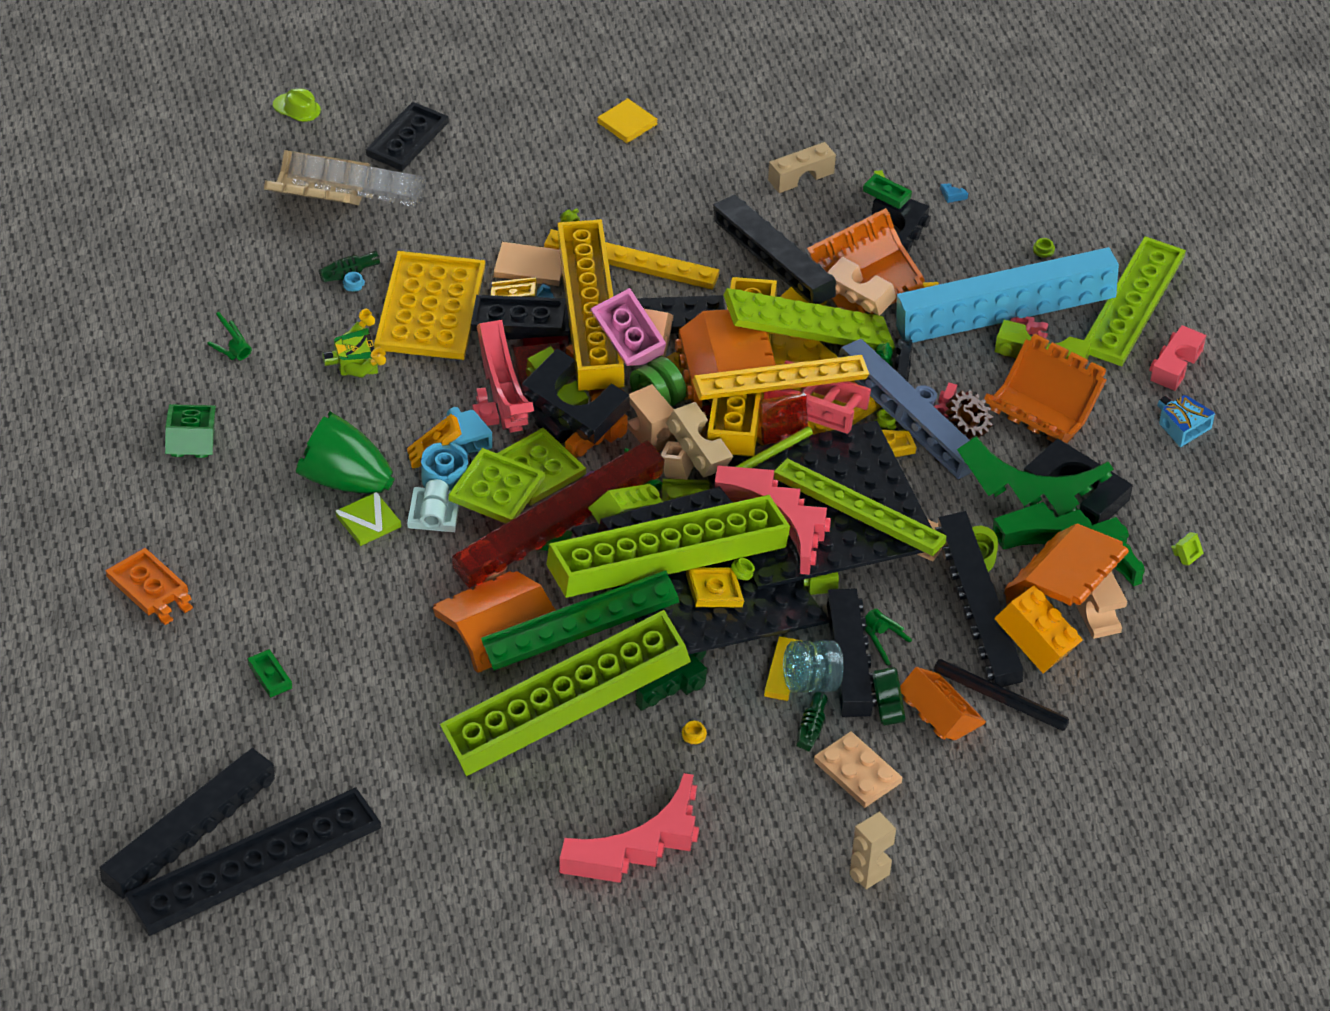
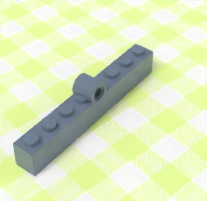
[838,339,972,479]

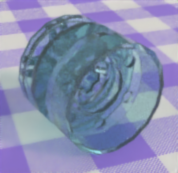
[783,640,844,693]

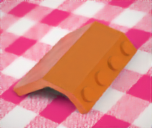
[807,208,925,314]
[675,309,776,408]
[983,333,1107,443]
[1004,523,1129,606]
[433,571,556,673]

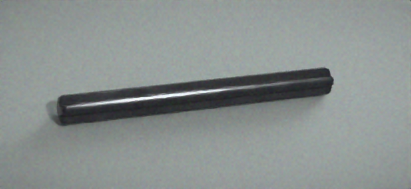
[934,659,1069,731]

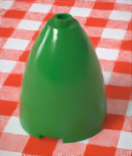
[296,411,395,494]

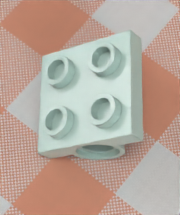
[407,479,460,532]

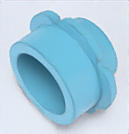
[343,272,365,292]

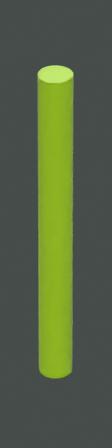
[735,426,813,468]

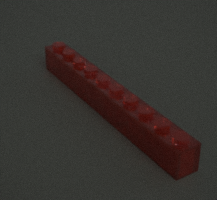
[452,440,665,588]

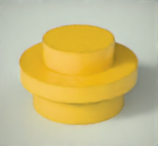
[682,721,707,744]

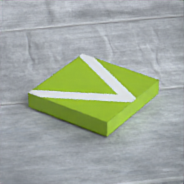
[336,492,401,546]

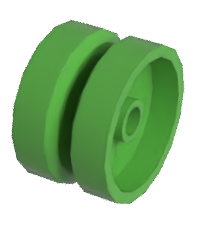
[630,356,687,406]

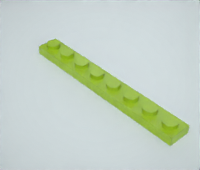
[774,458,946,556]

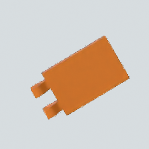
[105,548,193,625]

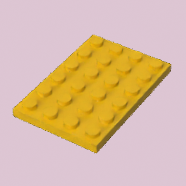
[374,251,485,360]

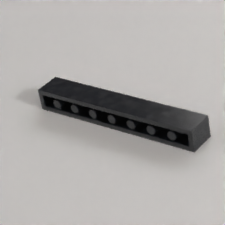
[713,194,836,304]
[935,511,1024,687]
[99,747,275,899]

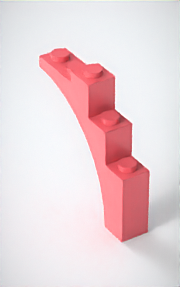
[477,320,534,433]
[715,466,831,575]
[560,773,699,883]

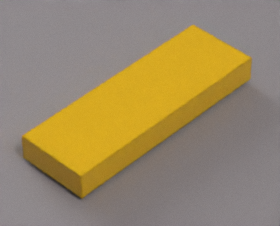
[764,636,803,701]

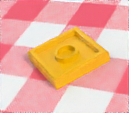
[597,98,657,143]
[686,568,744,607]

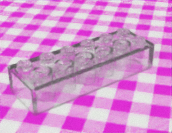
[287,152,426,207]

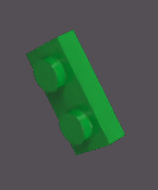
[863,173,912,209]
[247,649,293,698]

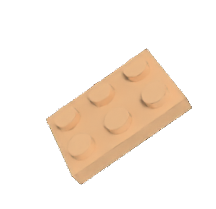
[814,731,902,808]

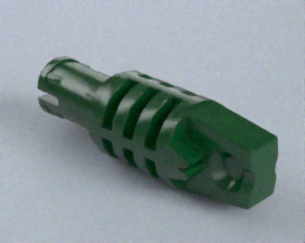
[318,251,380,282]
[796,692,828,752]

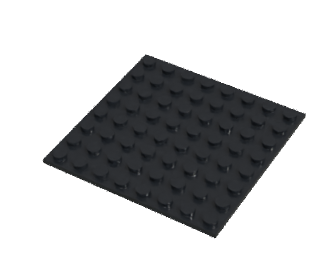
[707,421,941,590]
[571,522,830,654]

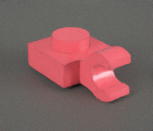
[1010,316,1048,338]
[934,383,957,419]
[472,387,500,426]

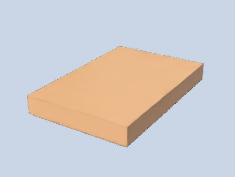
[494,242,562,286]

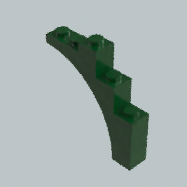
[635,651,707,711]

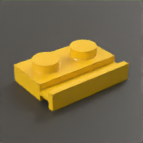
[491,277,537,297]

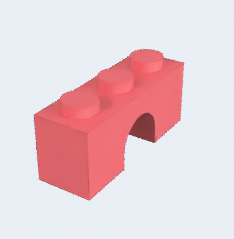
[1149,325,1206,391]

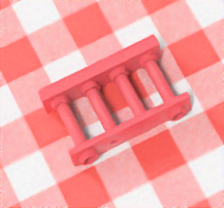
[762,360,871,434]

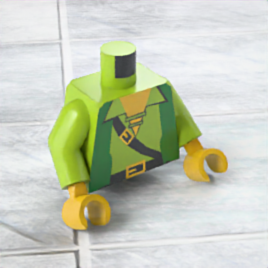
[322,309,386,378]

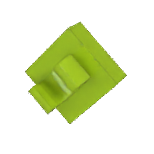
[1171,532,1204,566]

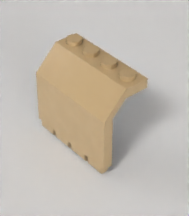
[264,150,370,205]

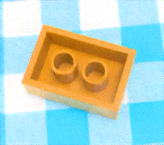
[994,585,1083,674]

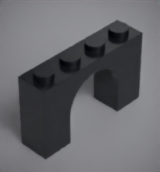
[872,198,931,254]
[522,348,630,444]
[1024,438,1133,525]

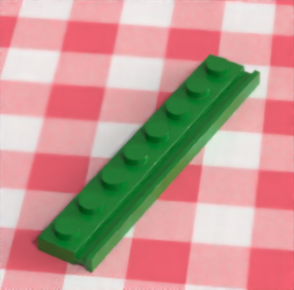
[481,570,679,670]

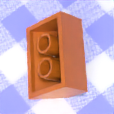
[900,667,986,740]

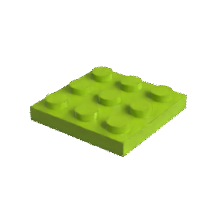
[497,428,586,506]
[448,448,545,526]

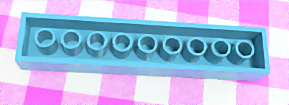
[896,247,1119,343]

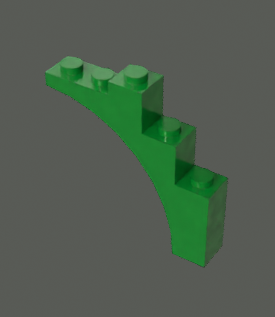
[957,436,1114,516]
[992,502,1145,587]

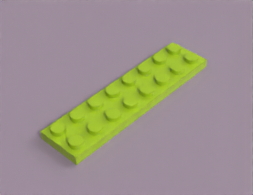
[1084,236,1186,366]
[723,288,896,351]

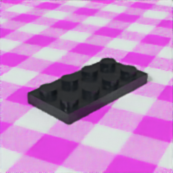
[366,101,449,171]
[471,295,566,335]

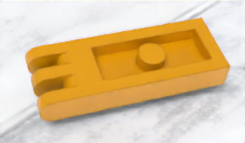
[407,414,462,468]

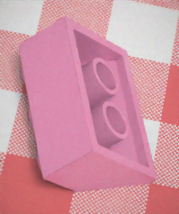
[590,288,666,366]

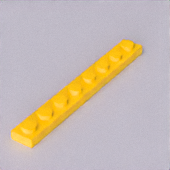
[544,229,719,290]
[692,355,869,400]

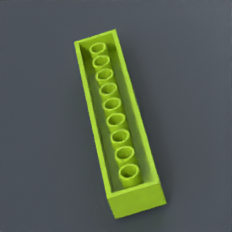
[546,495,790,598]
[440,610,691,777]

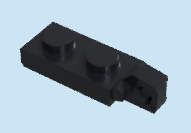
[896,339,913,382]

